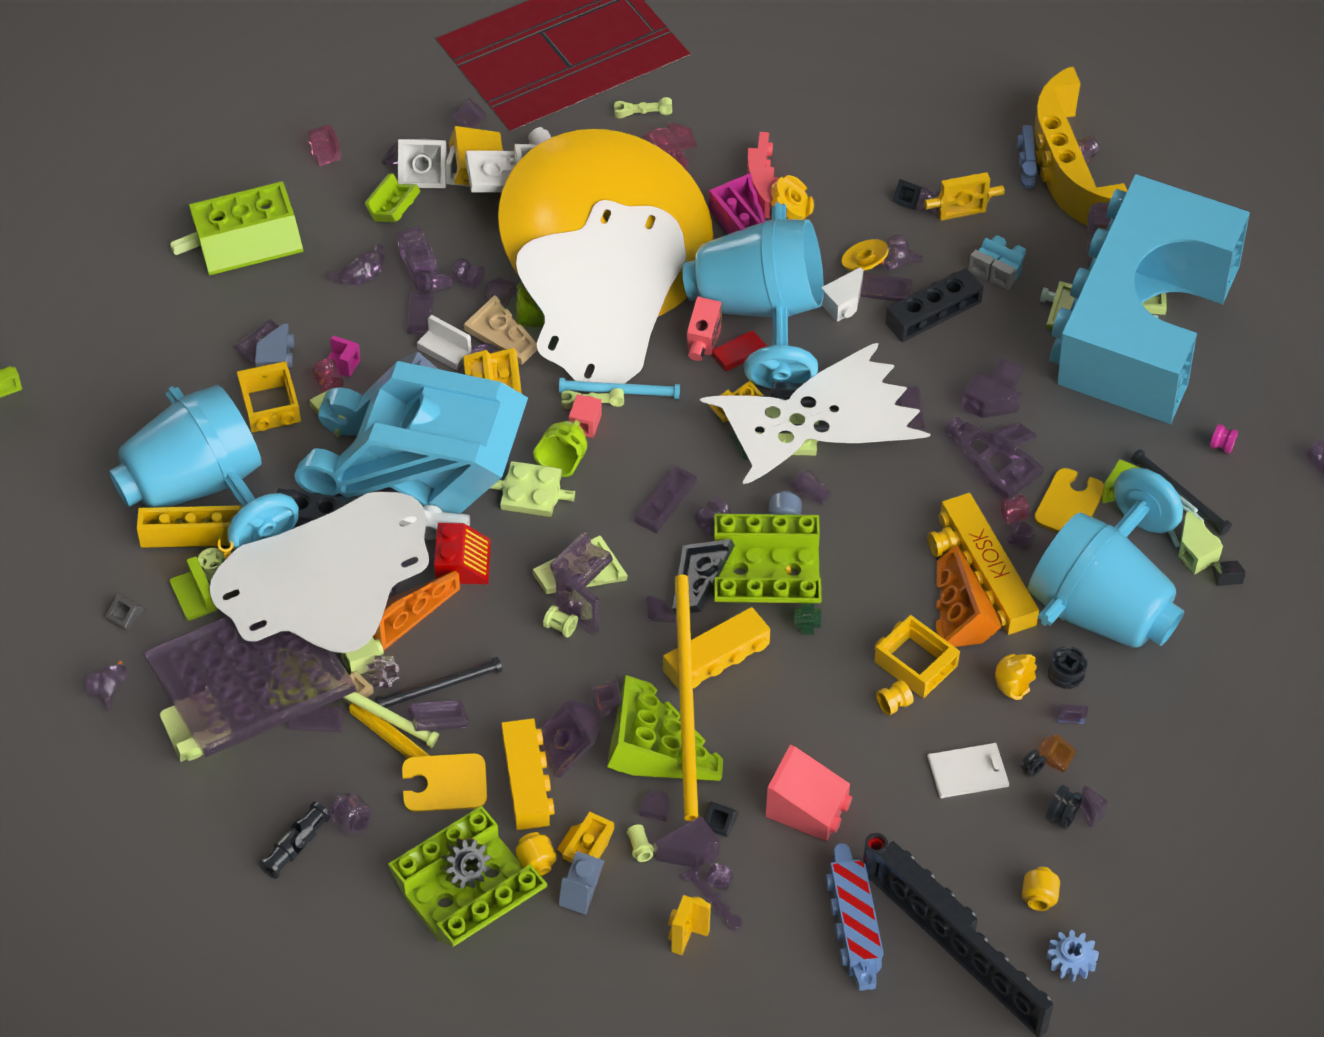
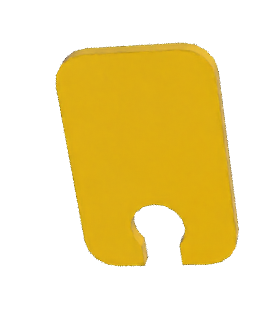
[1034,468,1104,533]
[402,753,487,812]

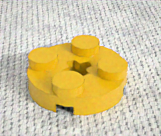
[771,175,814,219]

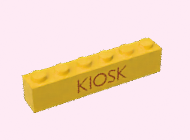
[938,493,1039,635]

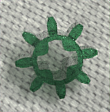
[794,603,821,635]

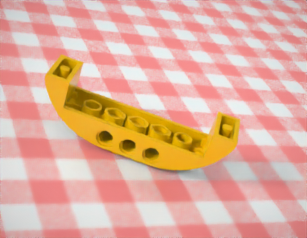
[1033,67,1127,230]

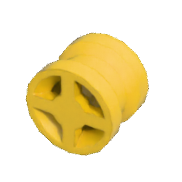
[927,527,957,557]

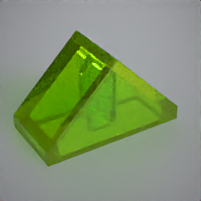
[516,283,545,327]

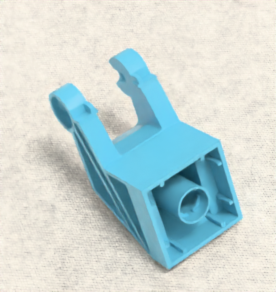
[294,361,528,514]

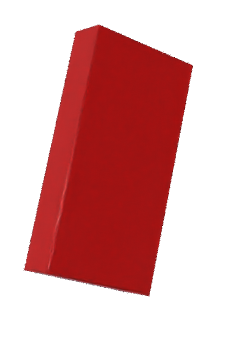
[712,330,767,372]

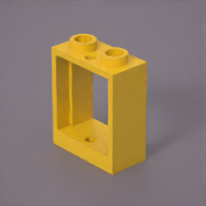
[237,361,301,433]
[874,615,960,699]

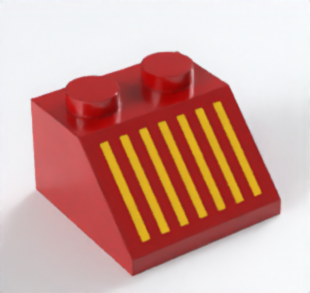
[434,523,491,584]

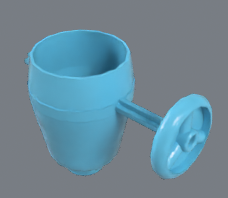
[683,202,824,389]
[108,384,299,550]
[1028,468,1184,648]

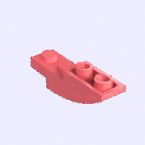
[747,132,778,218]

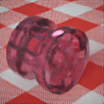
[1000,494,1030,524]

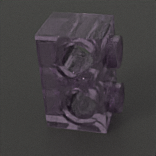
[397,226,438,286]

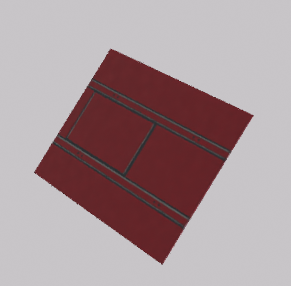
[436,0,691,131]

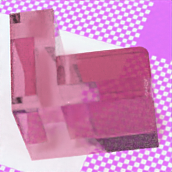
[308,124,341,166]

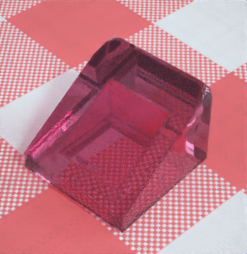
[668,123,697,151]

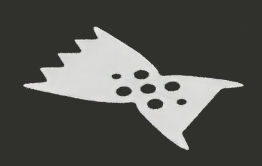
[700,343,930,484]

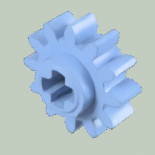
[1046,930,1099,982]

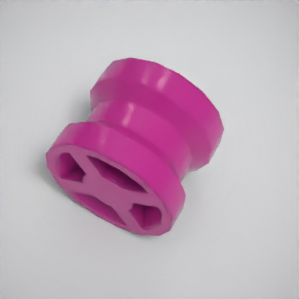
[1210,424,1238,454]

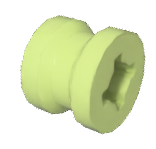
[198,548,224,581]

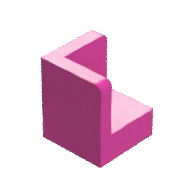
[323,336,361,377]

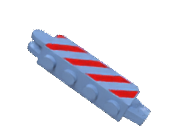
[825,843,884,991]

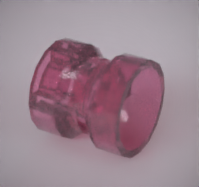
[312,359,344,393]

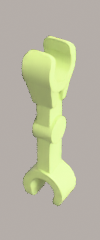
[614,97,672,119]
[561,388,624,409]

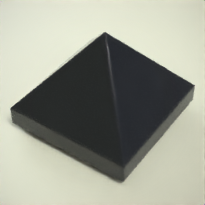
[892,179,922,209]

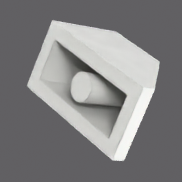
[821,267,863,321]

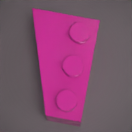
[709,173,765,234]

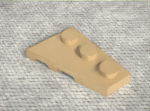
[464,295,537,365]

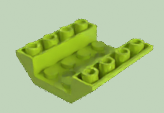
[188,181,304,275]
[714,514,822,603]
[388,805,547,947]

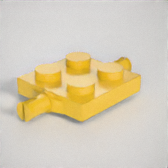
[924,172,1005,220]

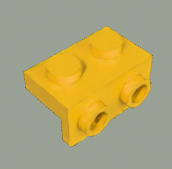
[668,895,711,955]

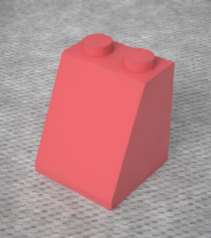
[766,745,852,842]

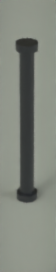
[1131,449,1232,535]
[375,657,503,708]

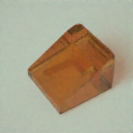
[1039,734,1077,772]

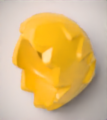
[995,654,1037,700]

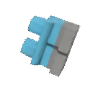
[969,235,1026,290]

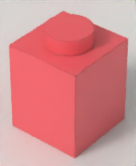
[569,394,602,438]

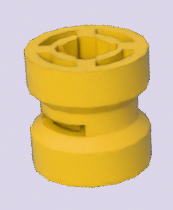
[876,680,913,716]

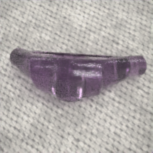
[329,244,385,286]

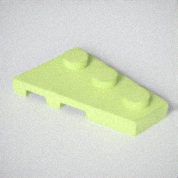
[533,536,628,594]

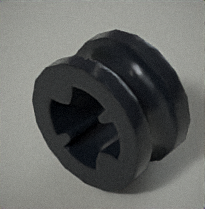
[1020,749,1047,777]

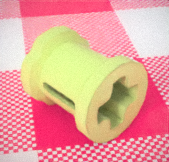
[543,605,578,638]

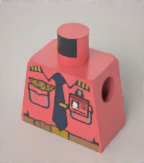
[687,297,722,361]

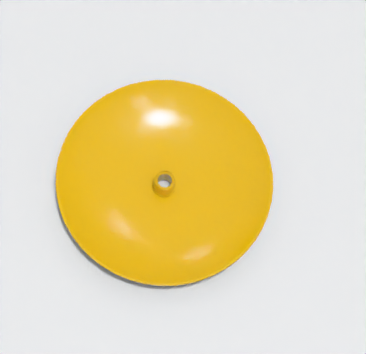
[498,129,713,317]

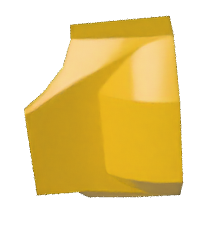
[557,812,614,863]

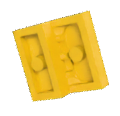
[463,348,522,394]

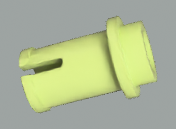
[627,824,654,862]

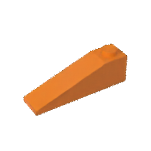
[936,545,1001,647]
[373,571,460,651]

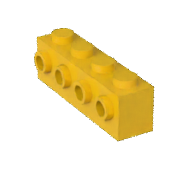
[137,505,242,548]
[663,607,770,690]
[502,718,555,830]

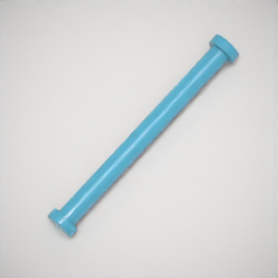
[559,378,680,399]

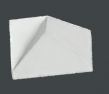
[398,139,447,188]

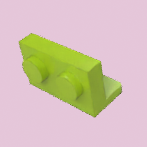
[365,174,421,223]

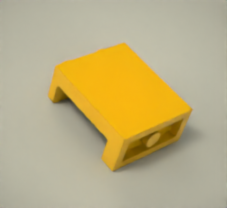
[449,126,503,186]

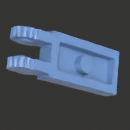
[1017,125,1037,189]

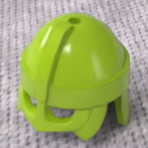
[533,420,587,477]

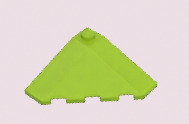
[607,675,723,781]

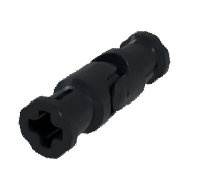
[259,802,331,879]

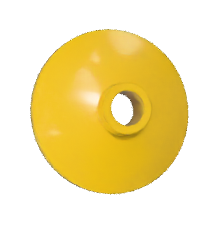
[842,239,889,271]

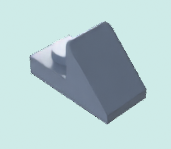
[559,851,605,915]

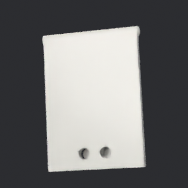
[927,743,1009,799]

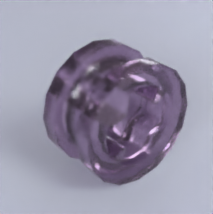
[705,863,734,890]

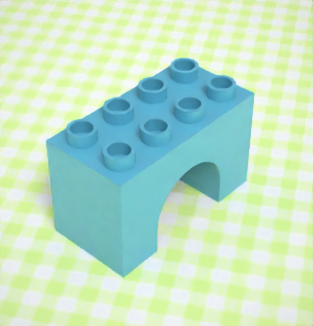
[1049,174,1250,424]

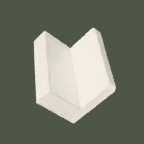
[417,315,472,370]

